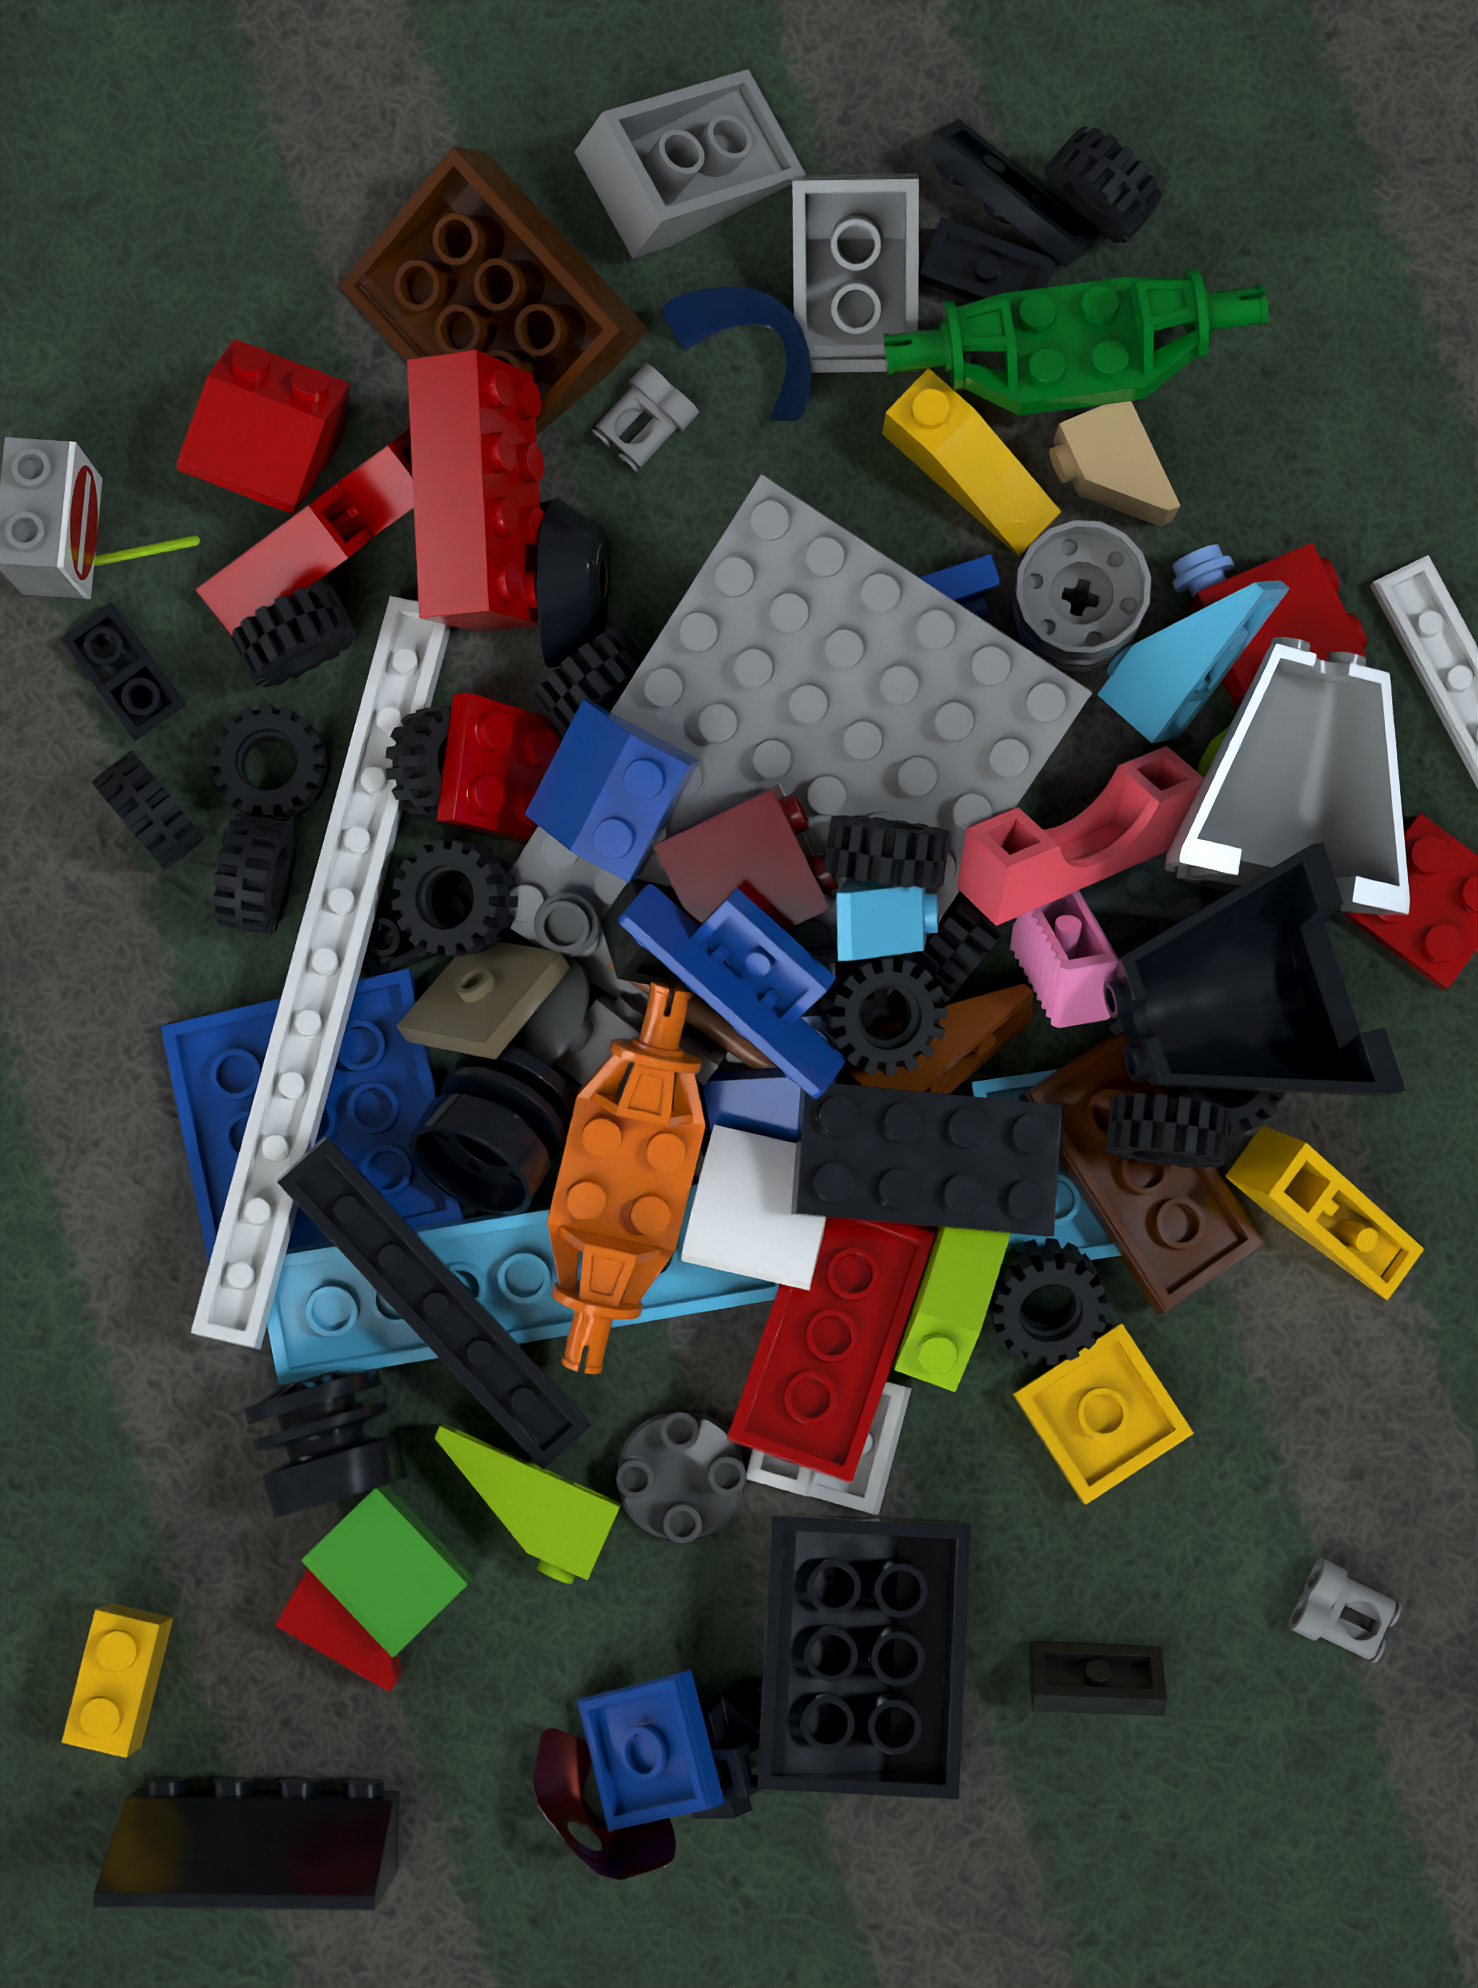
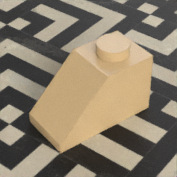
[1049,401,1181,527]

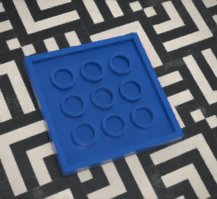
[161,969,466,1263]

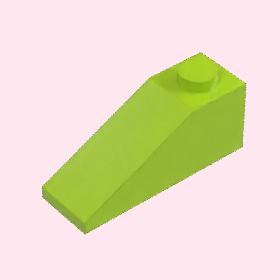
[893,1227,1011,1392]
[435,1424,622,1585]

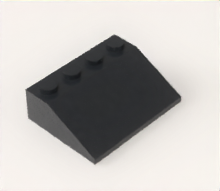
[757,1515,971,1800]
[93,1776,400,1910]

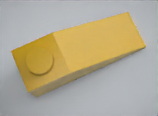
[882,368,1061,557]
[1225,1125,1424,1301]

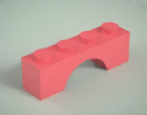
[956,746,1204,926]

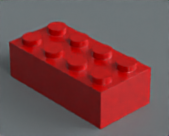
[407,349,545,631]

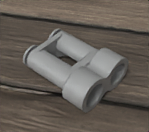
[591,362,700,472]
[1288,1558,1402,1663]

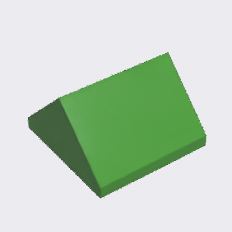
[301,1484,475,1658]

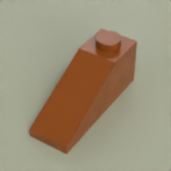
[840,983,1034,1094]

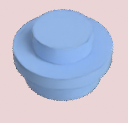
[1172,544,1234,598]

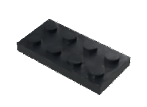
[791,1083,1062,1237]

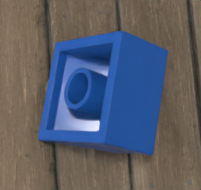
[525,699,700,883]

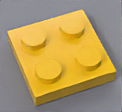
[1011,1323,1194,1505]

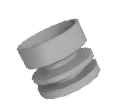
[1012,520,1151,672]

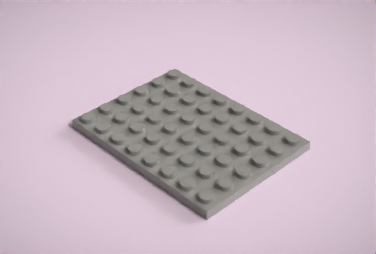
[507,474,1093,1071]

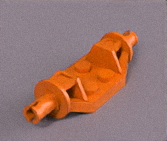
[547,981,706,1374]

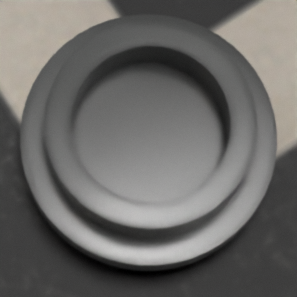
[534,892,600,957]

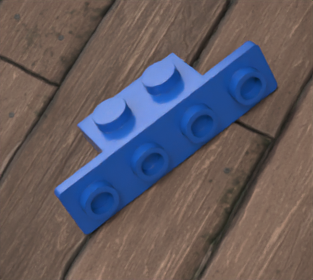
[618,884,845,1099]

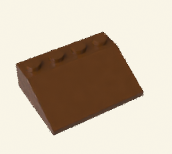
[339,147,648,436]

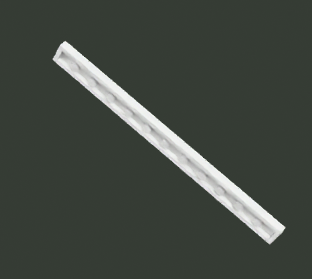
[191,596,452,1350]

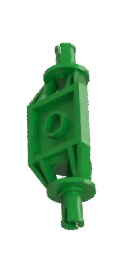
[883,268,1268,416]

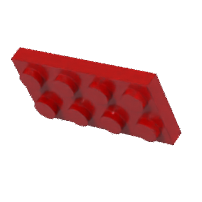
[726,1218,935,1484]

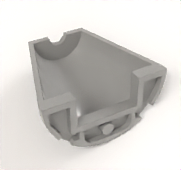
[1164,637,1410,915]

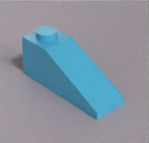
[1097,580,1290,743]

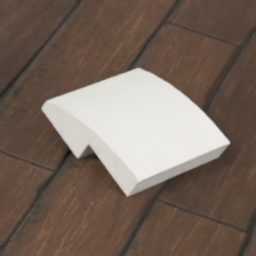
[681,1125,826,1290]
[746,1382,912,1514]

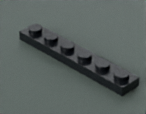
[277,1135,591,1470]

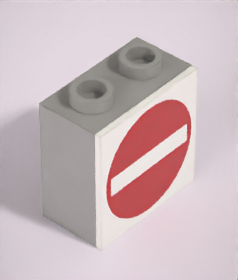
[0,437,103,599]

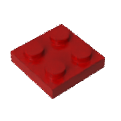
[437,693,562,845]
[1342,813,1478,991]

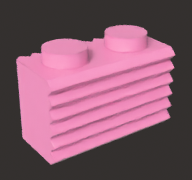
[1010,890,1119,1028]

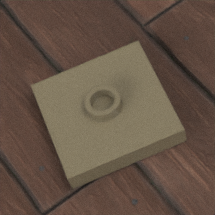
[397,942,570,1059]

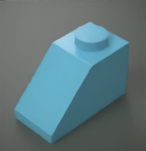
[837,878,938,961]

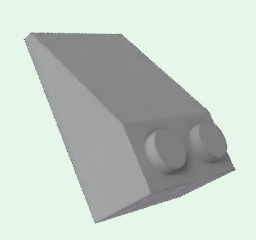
[575,69,806,259]
[792,173,919,373]

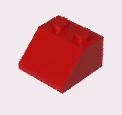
[177,339,351,515]

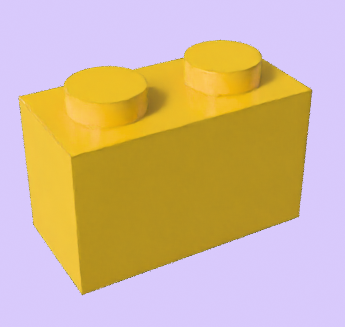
[61,1603,174,1758]

